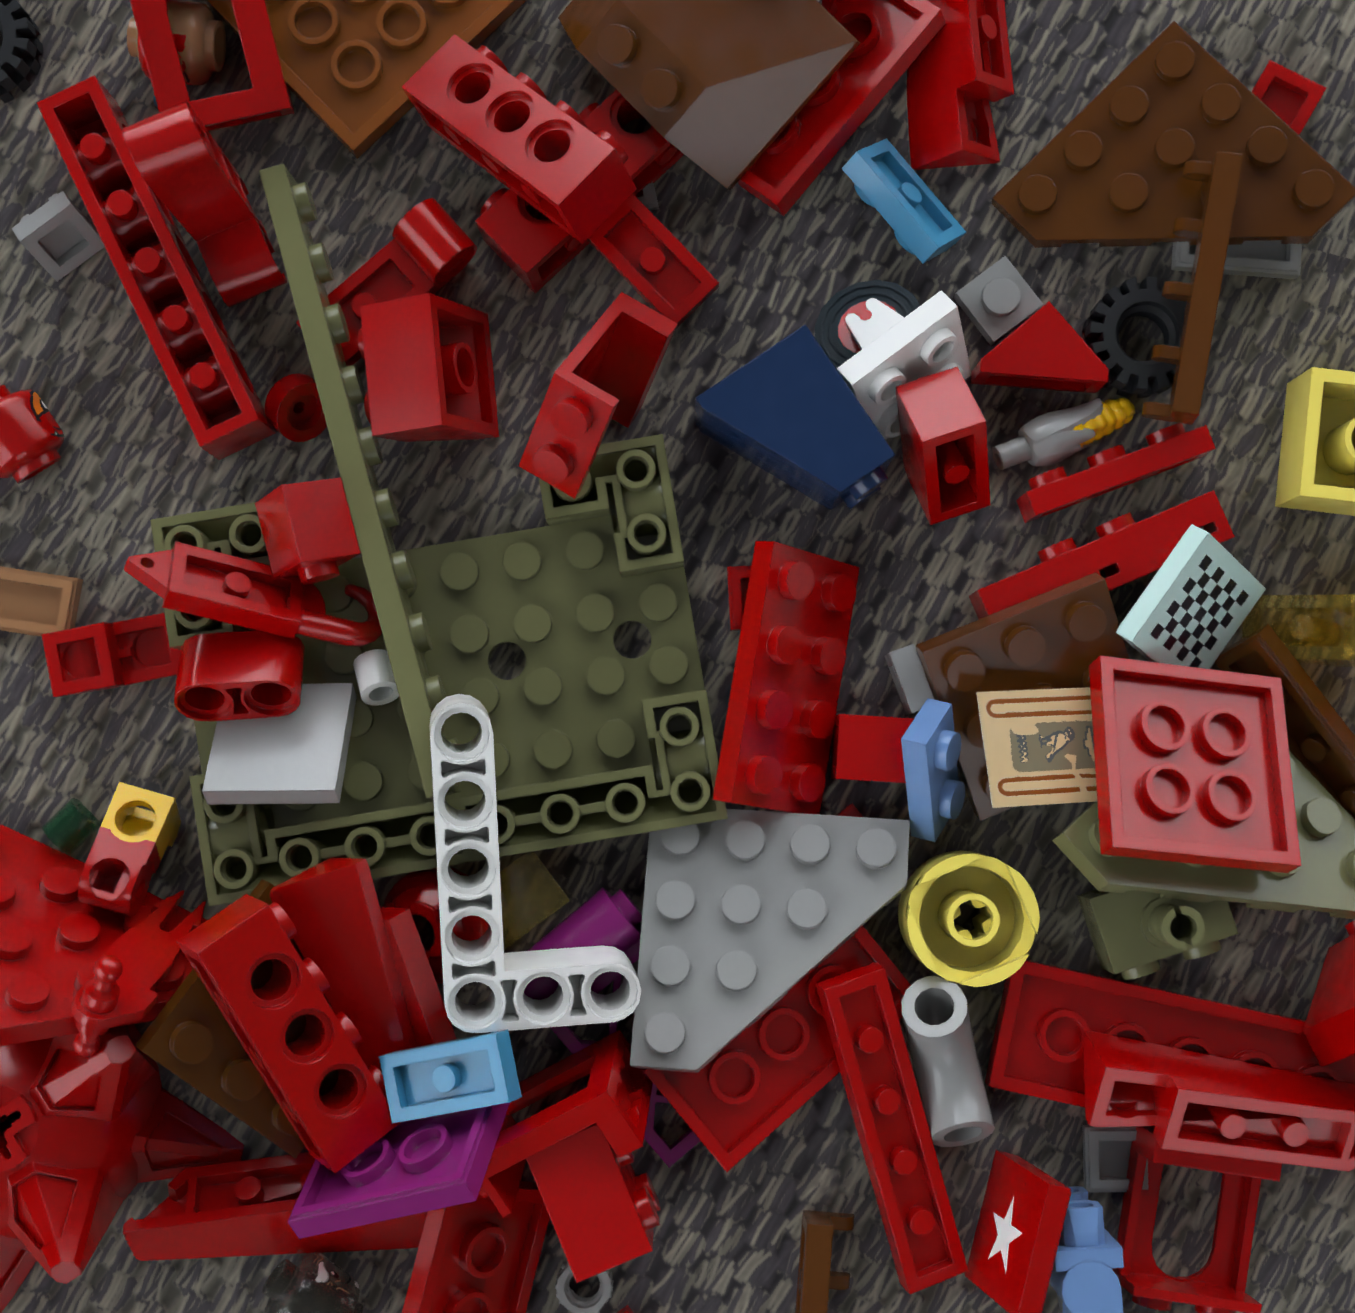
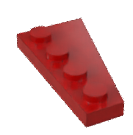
[738,0,946,216]

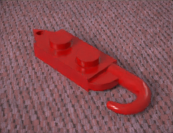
[124,541,382,646]

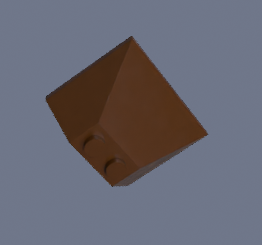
[558,0,860,190]

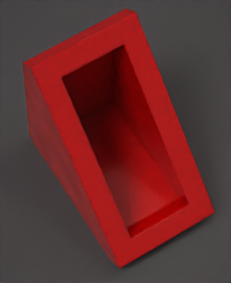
[971,301,1109,393]

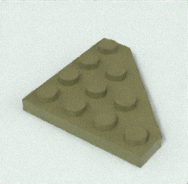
[1052,751,1355,919]

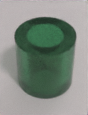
[42,798,101,854]

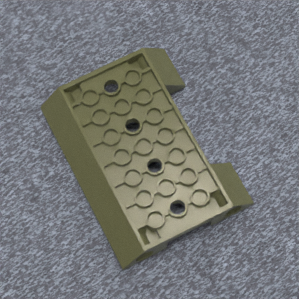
[150,434,728,906]

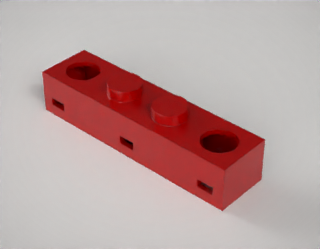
[969,490,1235,619]

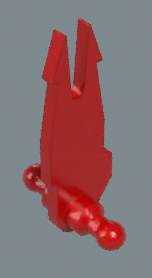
[71,890,206,1057]

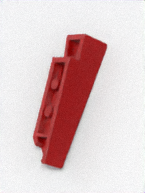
[907,0,1014,170]
[270,858,457,1072]
[1083,1031,1355,1172]
[123,1152,428,1261]

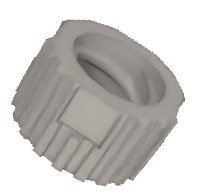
[555,1261,614,1313]

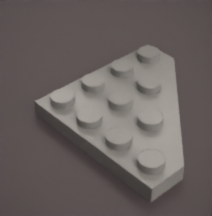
[630,809,910,1073]

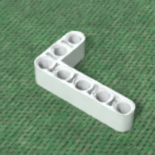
[429,694,641,1033]

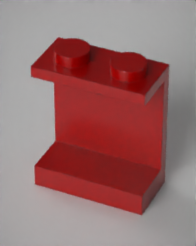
[519,292,678,499]

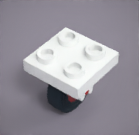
[815,280,972,440]

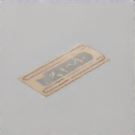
[976,687,1097,808]

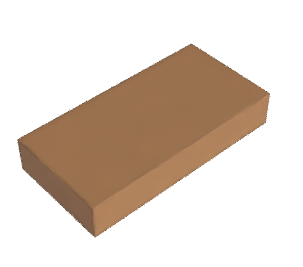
[0,566,83,637]

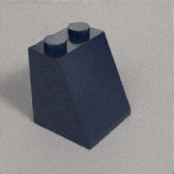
[694,324,895,510]

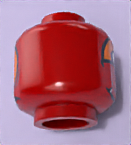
[0,385,65,484]

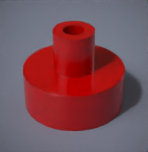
[265,373,327,442]

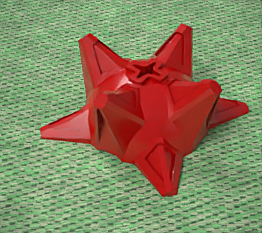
[0,1024,245,1313]

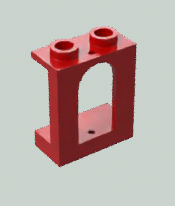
[130,0,295,132]
[479,1030,653,1217]
[1113,1126,1282,1313]

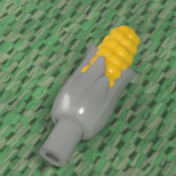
[992,398,1135,470]

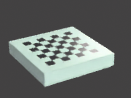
[1116,524,1266,669]

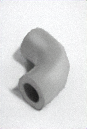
[901,976,995,1147]

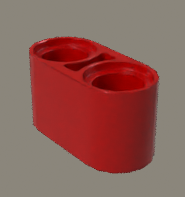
[174,630,305,722]

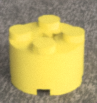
[898,850,1040,987]

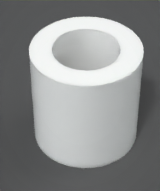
[353,649,399,706]

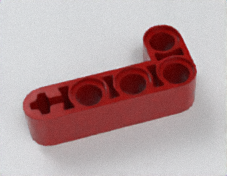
[122,101,287,308]

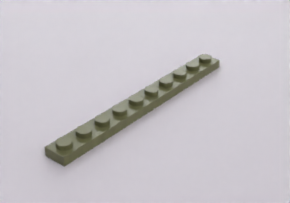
[259,163,461,799]

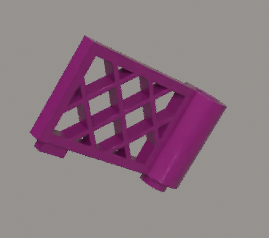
[524,887,700,1168]

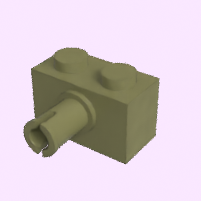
[1077,889,1239,980]

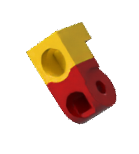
[78,782,181,917]

